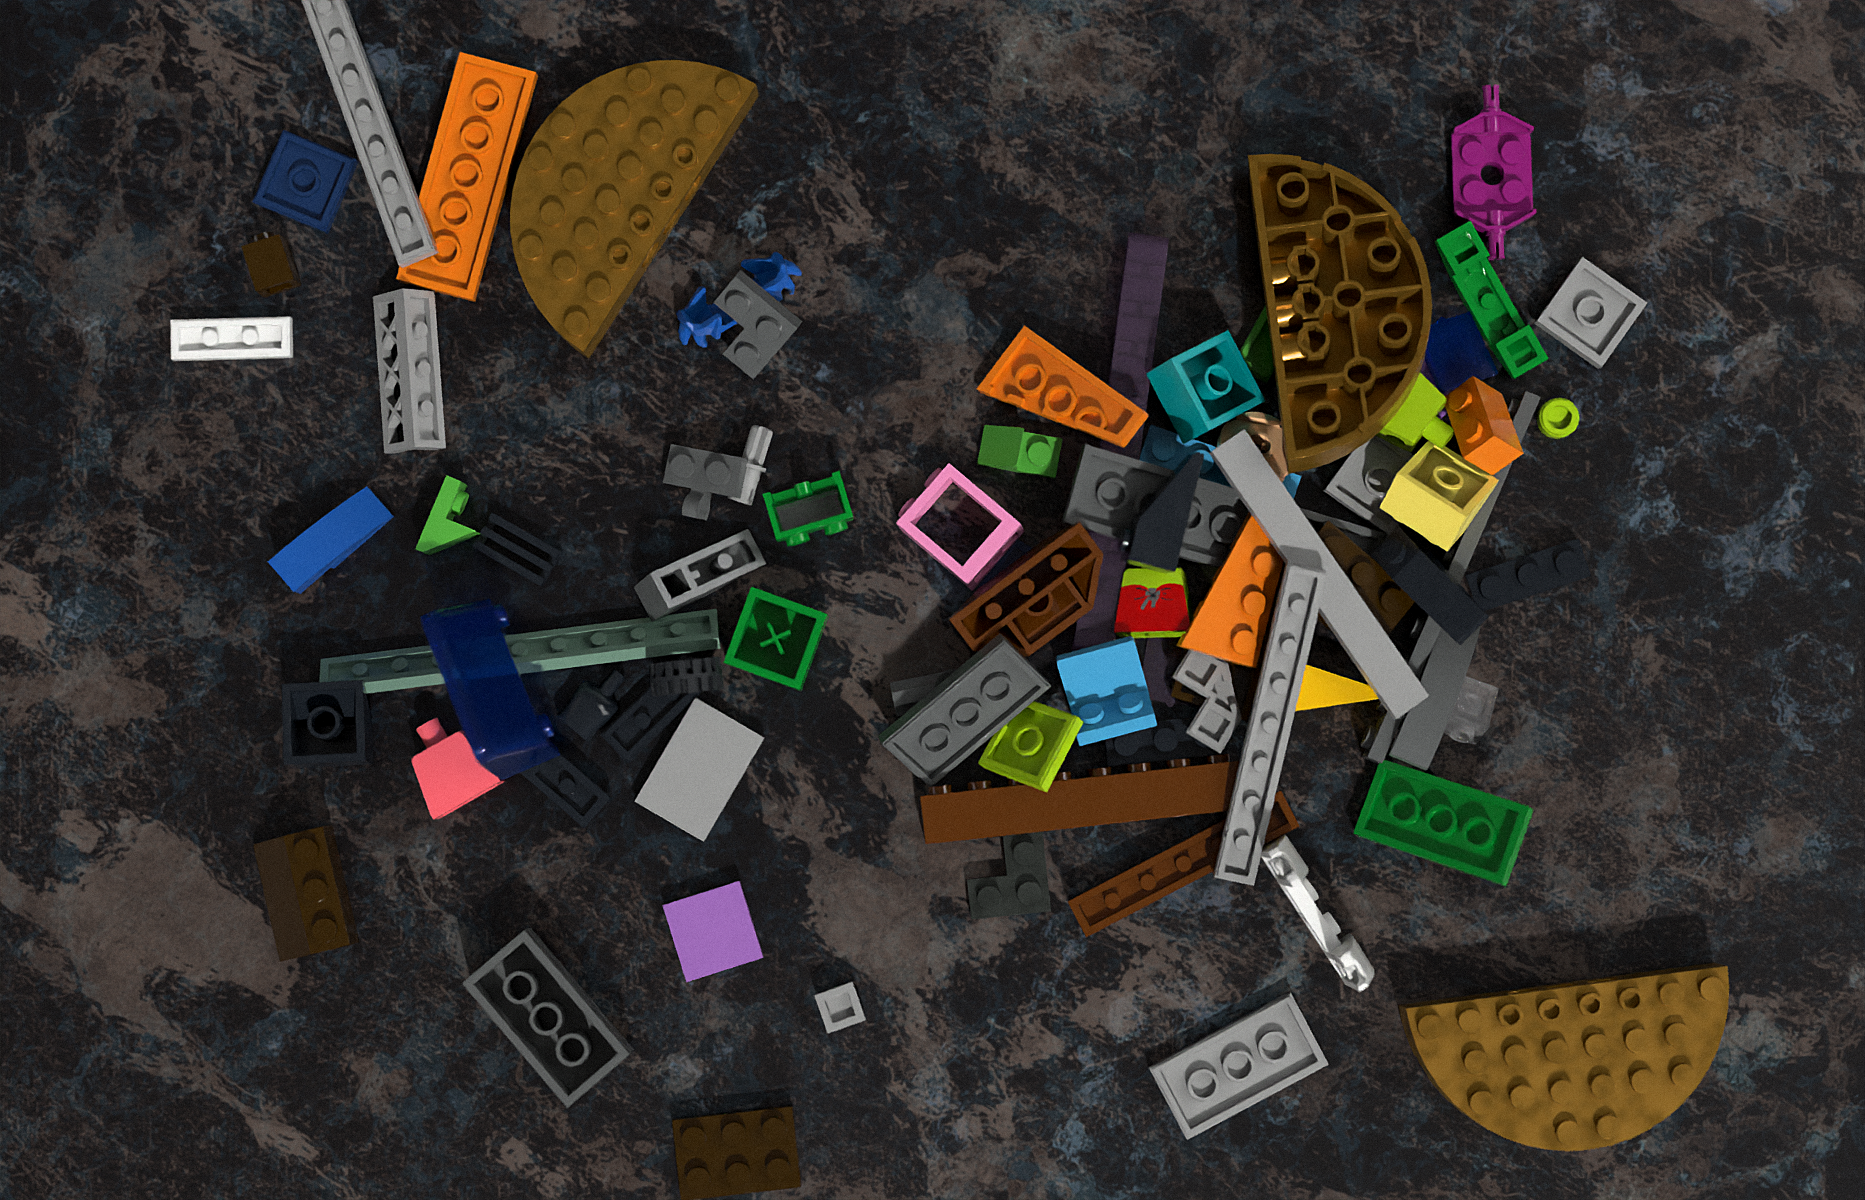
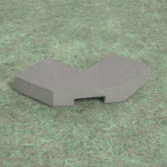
[1172,650,1241,753]

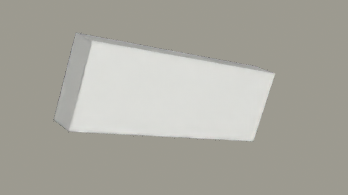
[171,317,293,361]

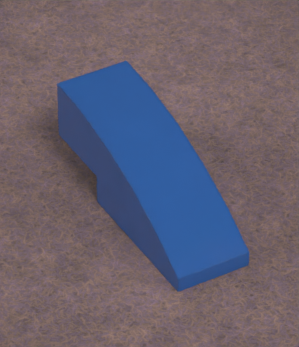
[268,486,394,594]

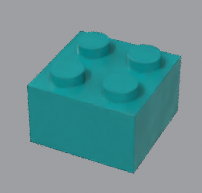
[1146,330,1266,444]

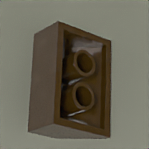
[253,825,359,962]

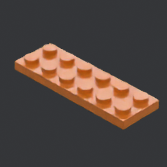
[396,52,538,302]

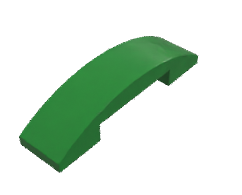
[1435,220,1549,379]

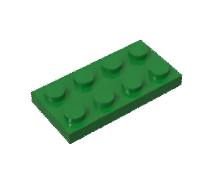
[1353,760,1534,886]

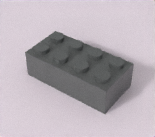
[462,928,634,1108]

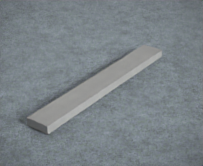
[301,0,439,268]
[1209,429,1429,720]
[1213,562,1328,886]

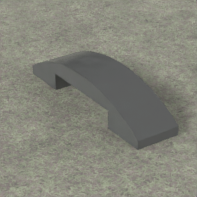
[1389,626,1481,770]

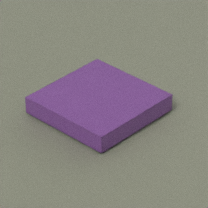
[663,881,764,982]

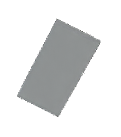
[1148,992,1329,1140]

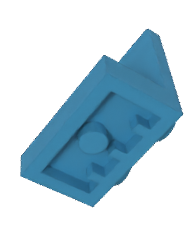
[1056,636,1157,746]

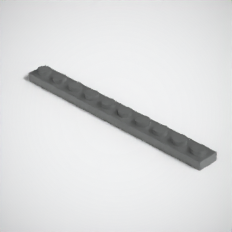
[1360,391,1541,764]

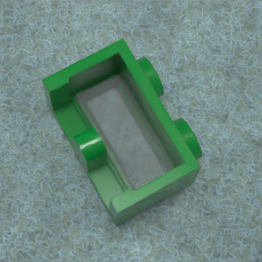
[763,471,854,547]

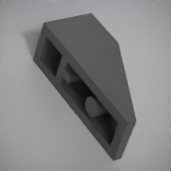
[634,529,766,622]

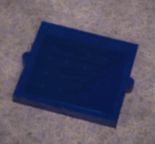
[1424,311,1498,394]

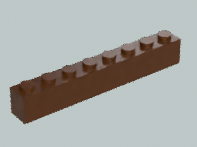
[920,754,1239,844]

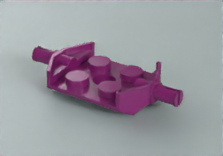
[1451,85,1537,260]

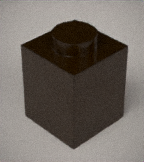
[241,232,302,298]

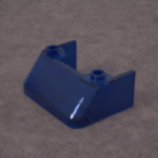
[420,598,561,780]

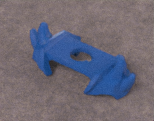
[676,252,802,348]

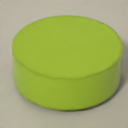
[1537,398,1579,439]

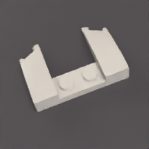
[1261,834,1375,991]

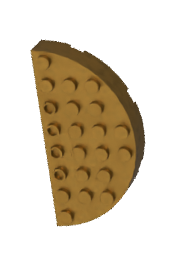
[510,60,759,359]
[1248,154,1432,474]
[1399,963,1729,1151]

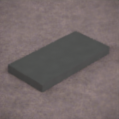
[878,633,1051,787]

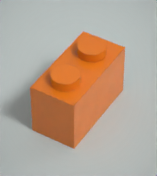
[1445,376,1524,476]

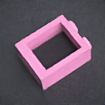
[896,463,1025,591]

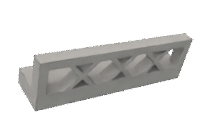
[373,288,446,454]

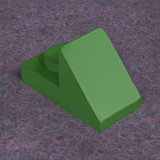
[977,425,1063,479]
[415,475,481,555]

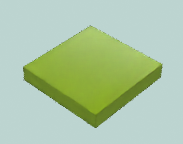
[978,701,1083,792]

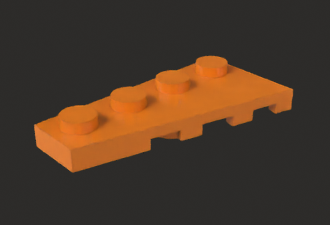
[977,325,1149,448]
[1176,512,1283,668]

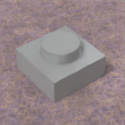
[814,981,866,1033]

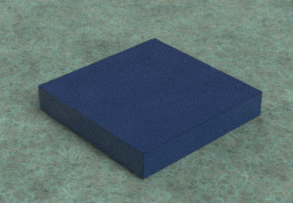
[253,130,359,234]

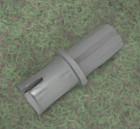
[727,425,772,506]

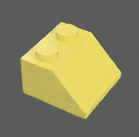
[1379,440,1499,551]

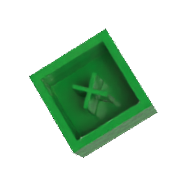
[723,587,829,691]

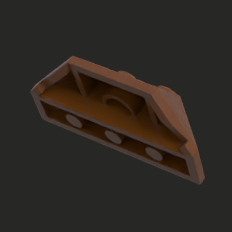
[949,521,1104,656]

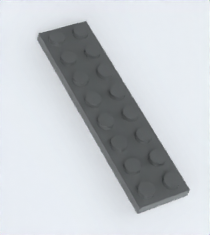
[1062,444,1387,587]

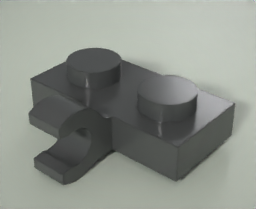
[663,444,748,520]

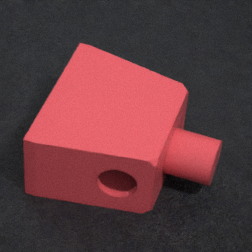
[411,718,505,820]

